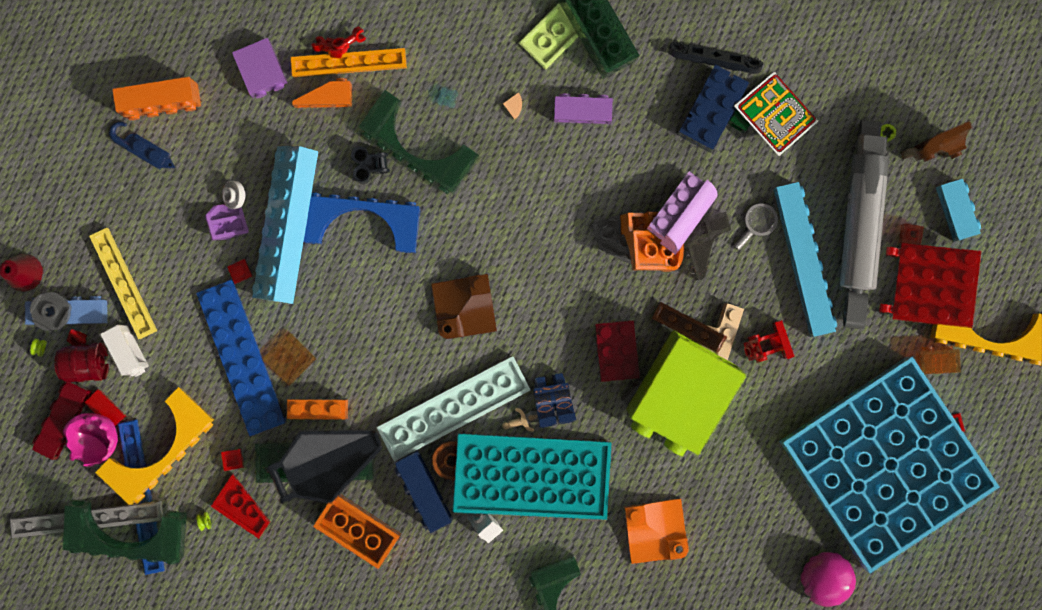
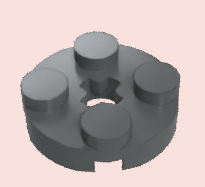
[30,292,72,331]

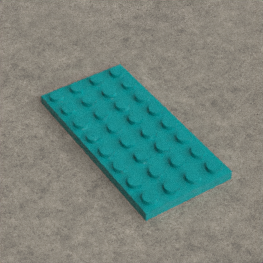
[453,434,612,520]

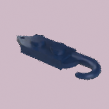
[109,122,176,170]

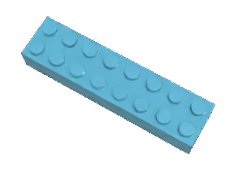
[252,146,318,304]

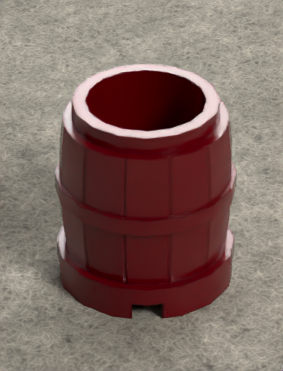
[55,343,109,382]

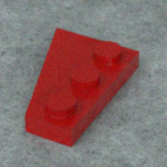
[211,474,270,539]

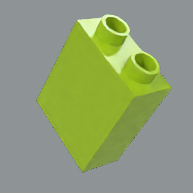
[626,330,747,456]

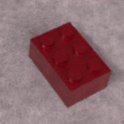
[594,320,640,382]

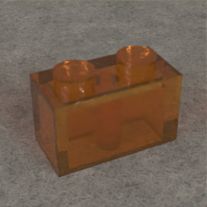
[916,346,961,374]

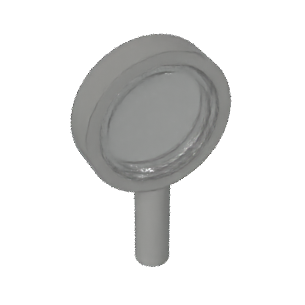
[733,203,778,250]

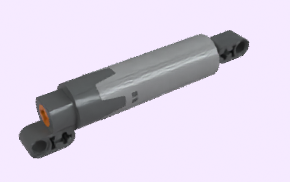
[840,120,889,329]

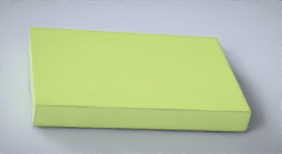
[519,3,586,70]

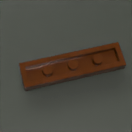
[652,302,727,354]

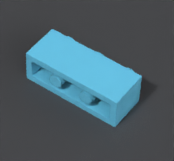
[936,179,981,242]

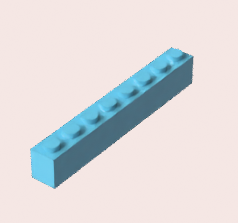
[773,182,837,337]

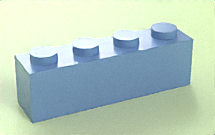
[25,296,108,325]

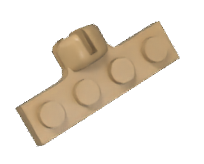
[703,303,744,360]

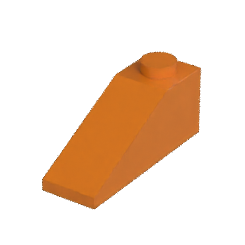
[292,78,352,108]

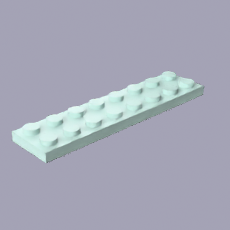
[377,356,531,462]

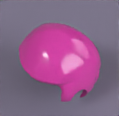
[63,413,118,467]
[801,552,856,607]

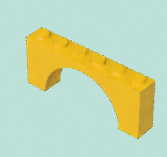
[930,313,1042,366]
[95,387,215,505]

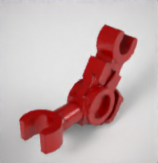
[312,26,366,58]

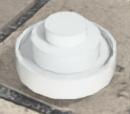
[222,181,246,209]

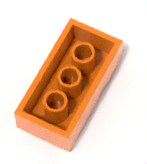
[112,77,201,120]
[313,494,402,569]

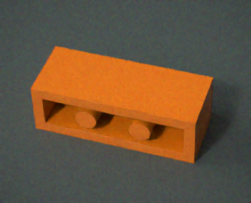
[287,399,348,420]

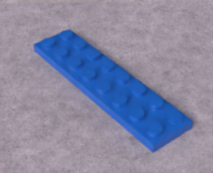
[196,280,287,436]

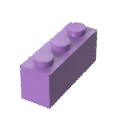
[554,94,613,124]

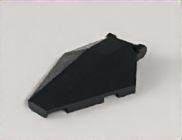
[265,430,383,504]

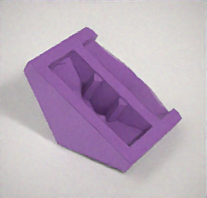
[205,204,249,240]

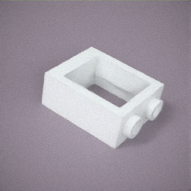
[101,325,149,377]

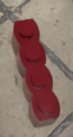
[32,382,92,460]

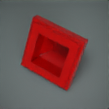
[67,329,86,345]

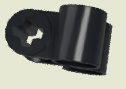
[351,146,390,184]

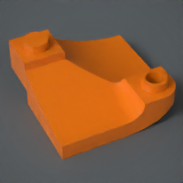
[620,212,684,272]
[624,498,689,564]

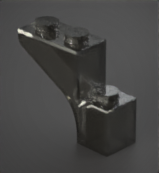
[684,212,731,281]

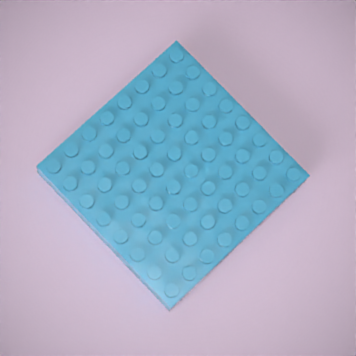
[779,357,999,573]

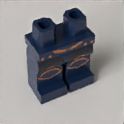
[533,373,577,428]

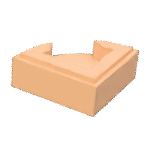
[503,93,522,120]

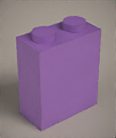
[232,38,288,99]

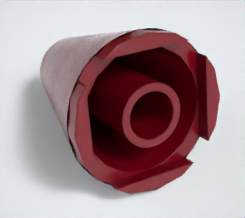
[0,254,43,292]

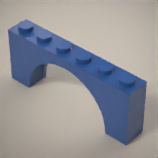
[303,193,420,254]

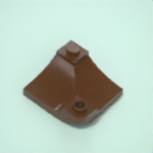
[901,121,973,162]
[431,274,497,339]

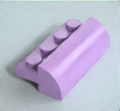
[647,171,717,255]

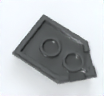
[591,215,632,265]

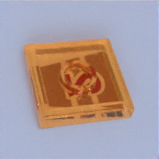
[263,332,317,386]

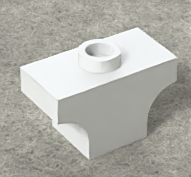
[466,513,503,543]

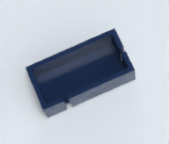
[677,65,749,153]
[394,450,453,534]

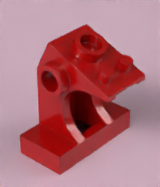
[743,320,795,363]

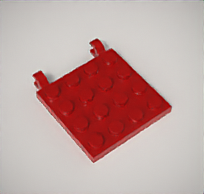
[879,243,982,329]

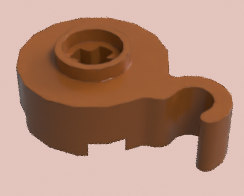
[432,441,457,480]

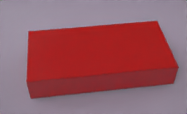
[85,389,126,427]

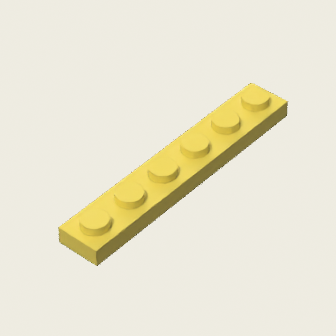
[89,228,157,339]

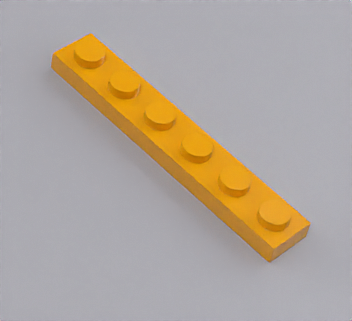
[291,48,407,77]

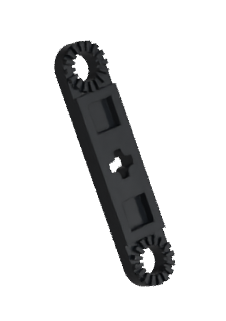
[668,41,763,74]

